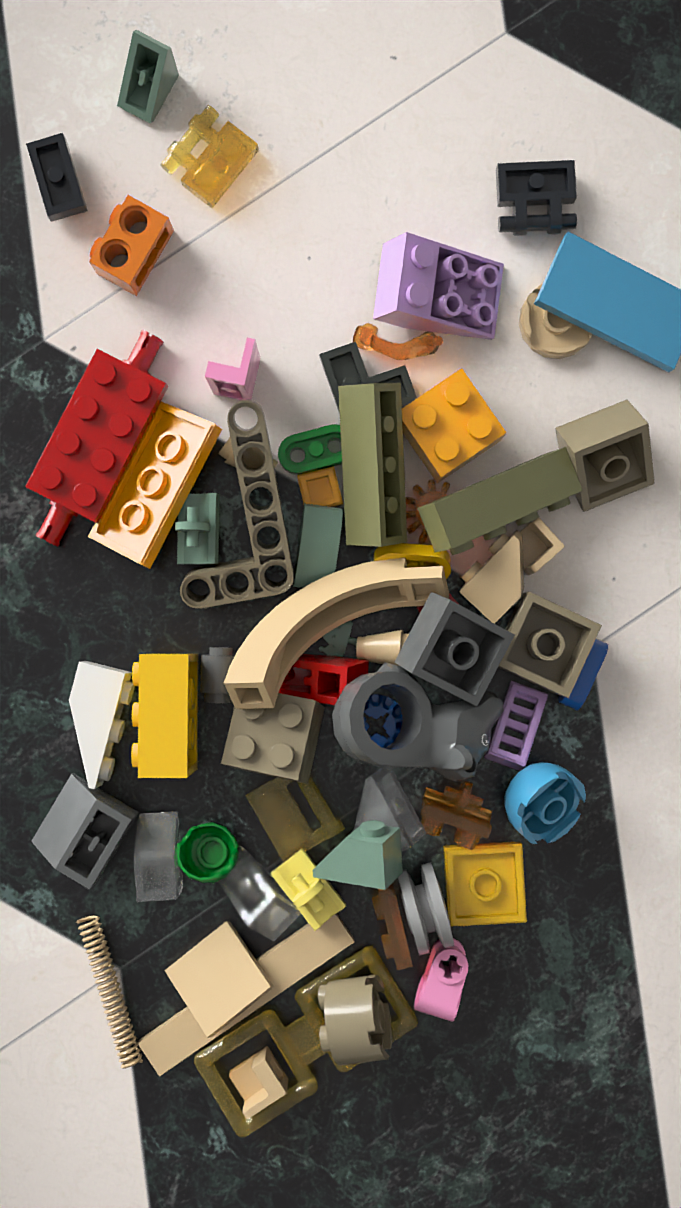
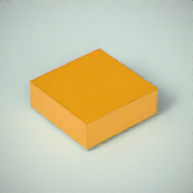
[297,466,343,507]

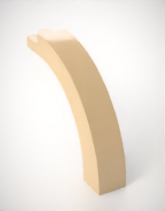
[224,557,449,709]

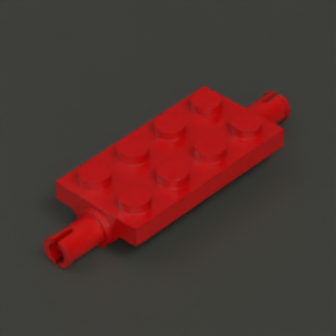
[25,330,169,547]

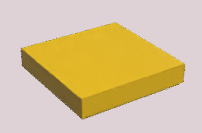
[443,842,527,926]

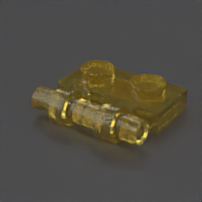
[160,105,259,208]

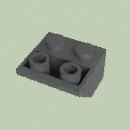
[31,773,139,890]

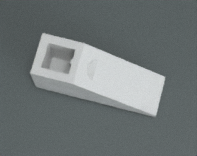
[69,661,135,789]

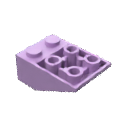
[373,232,504,340]

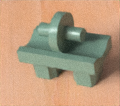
[175,493,220,565]

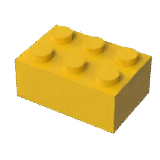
[131,654,198,778]

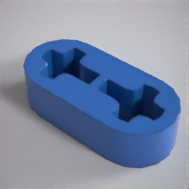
[558,639,608,711]

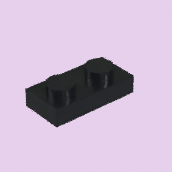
[26,133,88,222]

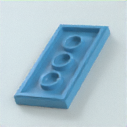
[534,231,681,372]

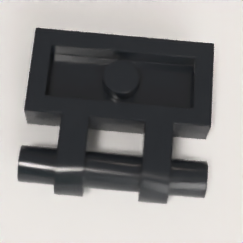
[496,160,577,236]

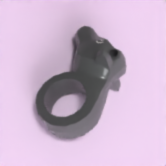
[332,662,504,782]

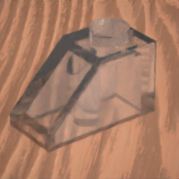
[354,767,426,852]
[218,846,301,941]

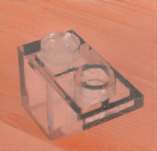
[134,811,184,902]

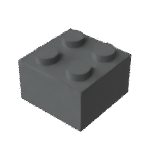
[394,592,515,706]

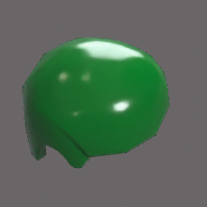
[176,822,239,884]

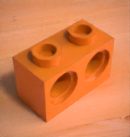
[89,195,174,296]

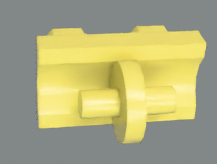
[271,848,346,931]

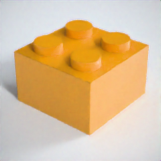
[402,368,507,484]

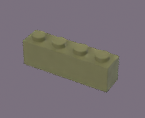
[338,383,407,547]
[417,447,583,555]

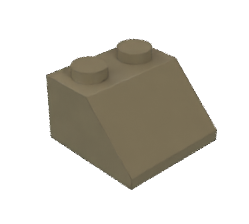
[555,399,655,512]

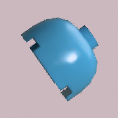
[504,762,586,844]

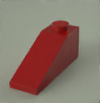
[279,654,369,705]

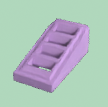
[484,681,548,771]

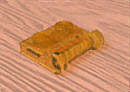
[246,769,345,863]

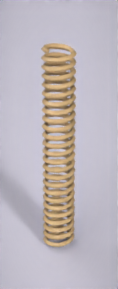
[76,916,143,1069]

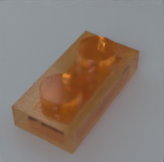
[372,883,413,970]

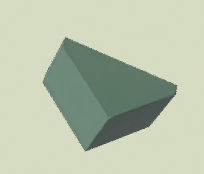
[117,30,179,123]

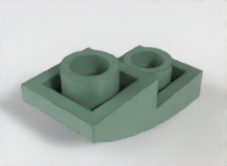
[293,503,343,588]

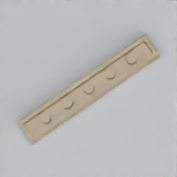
[138,913,354,1077]

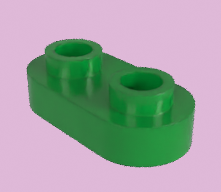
[278,424,342,475]

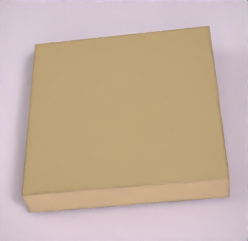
[164,921,274,1038]

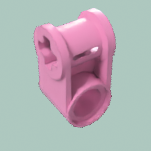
[414,938,469,1022]

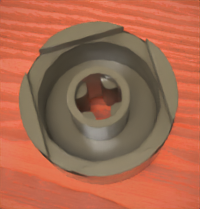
[318,975,392,1066]

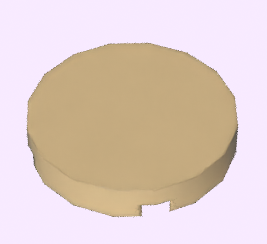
[519,284,593,359]

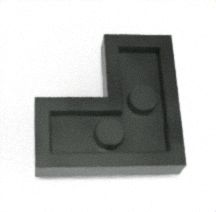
[319,341,417,414]

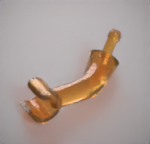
[353,323,443,360]

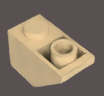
[459,530,524,624]

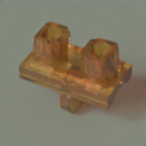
[420,780,492,850]

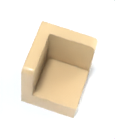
[520,517,565,575]
[229,1046,288,1119]

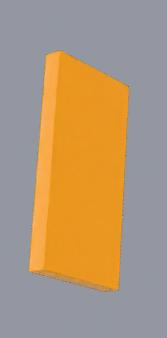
[88,401,222,569]

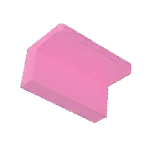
[205,337,260,400]

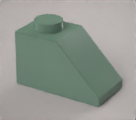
[312,820,403,890]

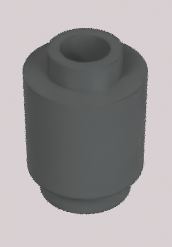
[200,647,235,703]

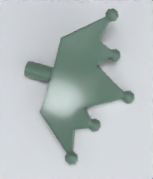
[319,621,357,657]

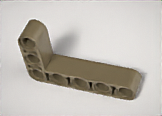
[180,399,293,608]

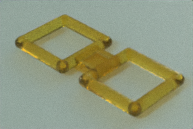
[194,946,418,1137]

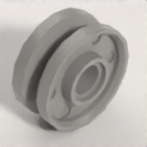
[398,862,454,956]

